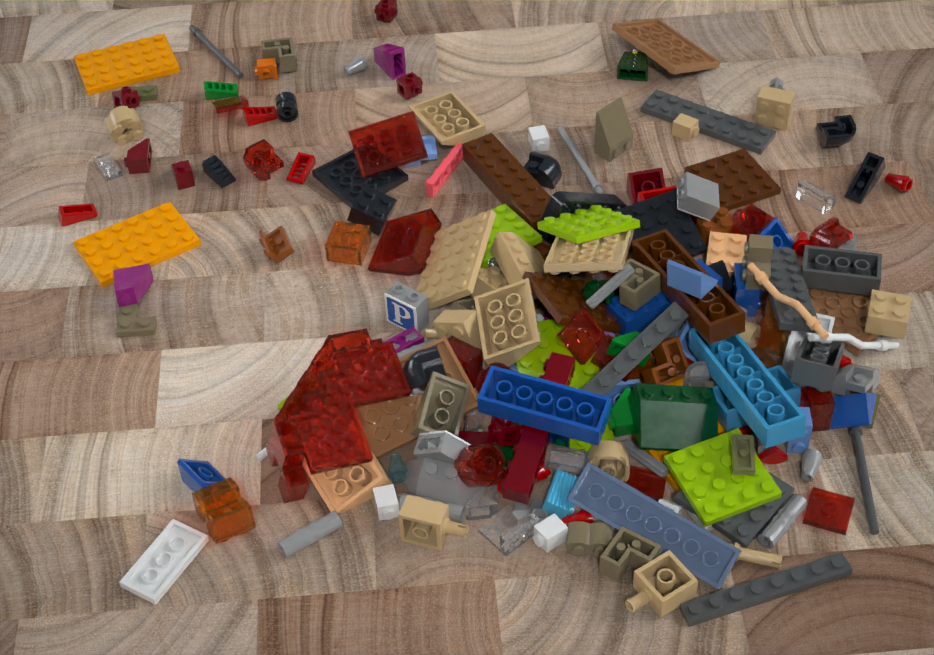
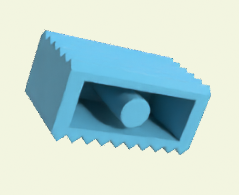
[541,469,579,519]

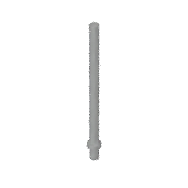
[557,126,605,194]

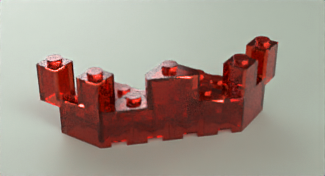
[266,328,412,503]

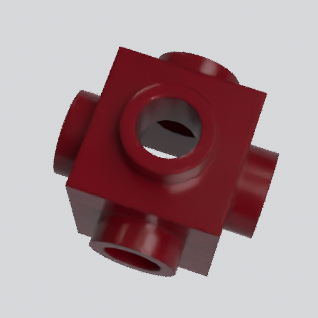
[374,0,398,23]
[396,72,423,100]
[112,86,140,109]
[488,416,521,446]

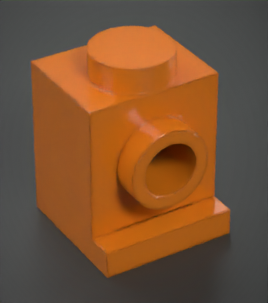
[254,57,278,80]

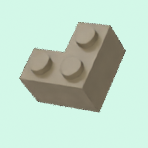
[261,37,297,73]
[742,234,773,290]
[619,258,660,311]
[599,526,661,582]

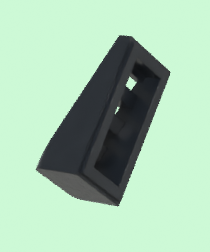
[202,155,236,188]

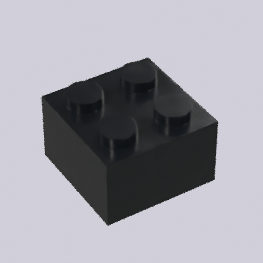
[347,184,397,236]

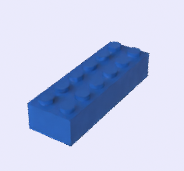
[604,258,723,335]
[477,365,612,446]

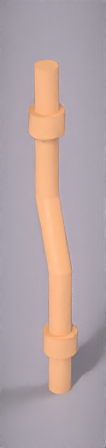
[747,262,829,340]

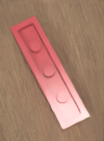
[425,142,463,198]

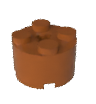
[696,207,733,247]

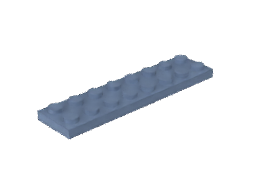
[567,462,742,590]

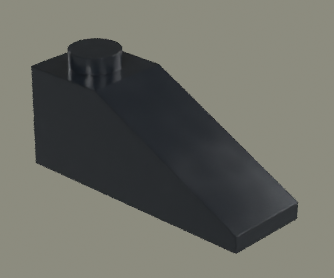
[845,152,886,204]

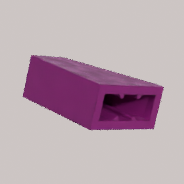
[373,43,406,80]
[113,263,154,307]

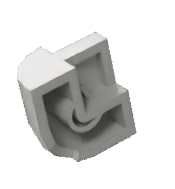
[827,364,880,396]

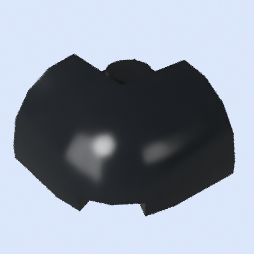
[816,115,857,147]
[524,151,562,189]
[403,345,447,396]

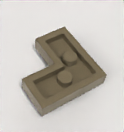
[116,304,157,337]

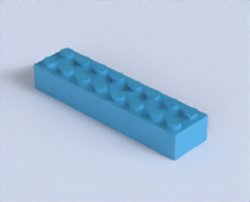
[689,328,806,448]

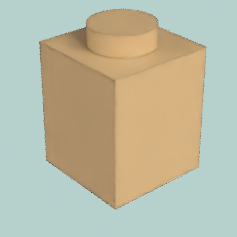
[672,113,700,142]

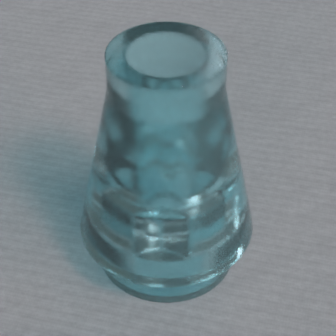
[387,454,408,483]

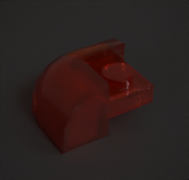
[242,139,284,181]
[809,217,853,249]

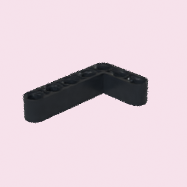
[537,191,627,245]

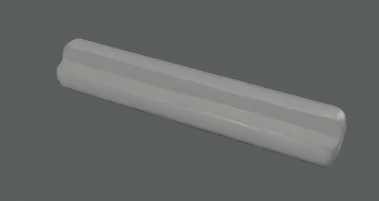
[586,264,635,309]
[622,439,669,478]

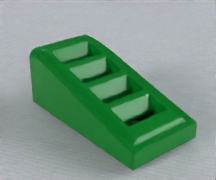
[204,81,238,100]

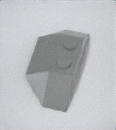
[402,457,488,507]

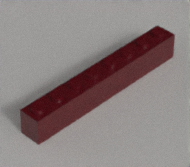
[500,352,576,505]

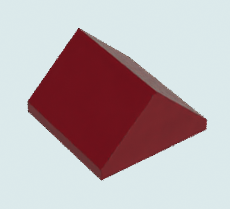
[626,168,665,204]

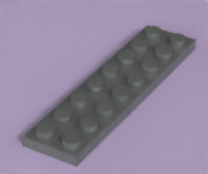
[640,90,776,155]
[768,247,818,333]

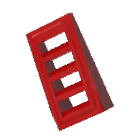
[242,106,278,126]
[286,152,316,185]
[58,204,97,226]

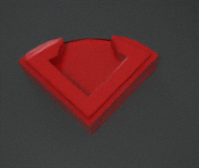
[758,446,788,464]

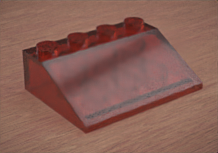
[348,111,428,178]
[368,208,442,276]

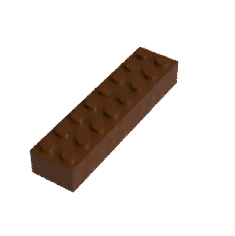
[462,133,551,231]
[632,229,745,345]

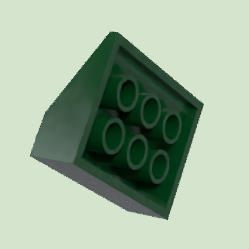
[627,383,718,451]

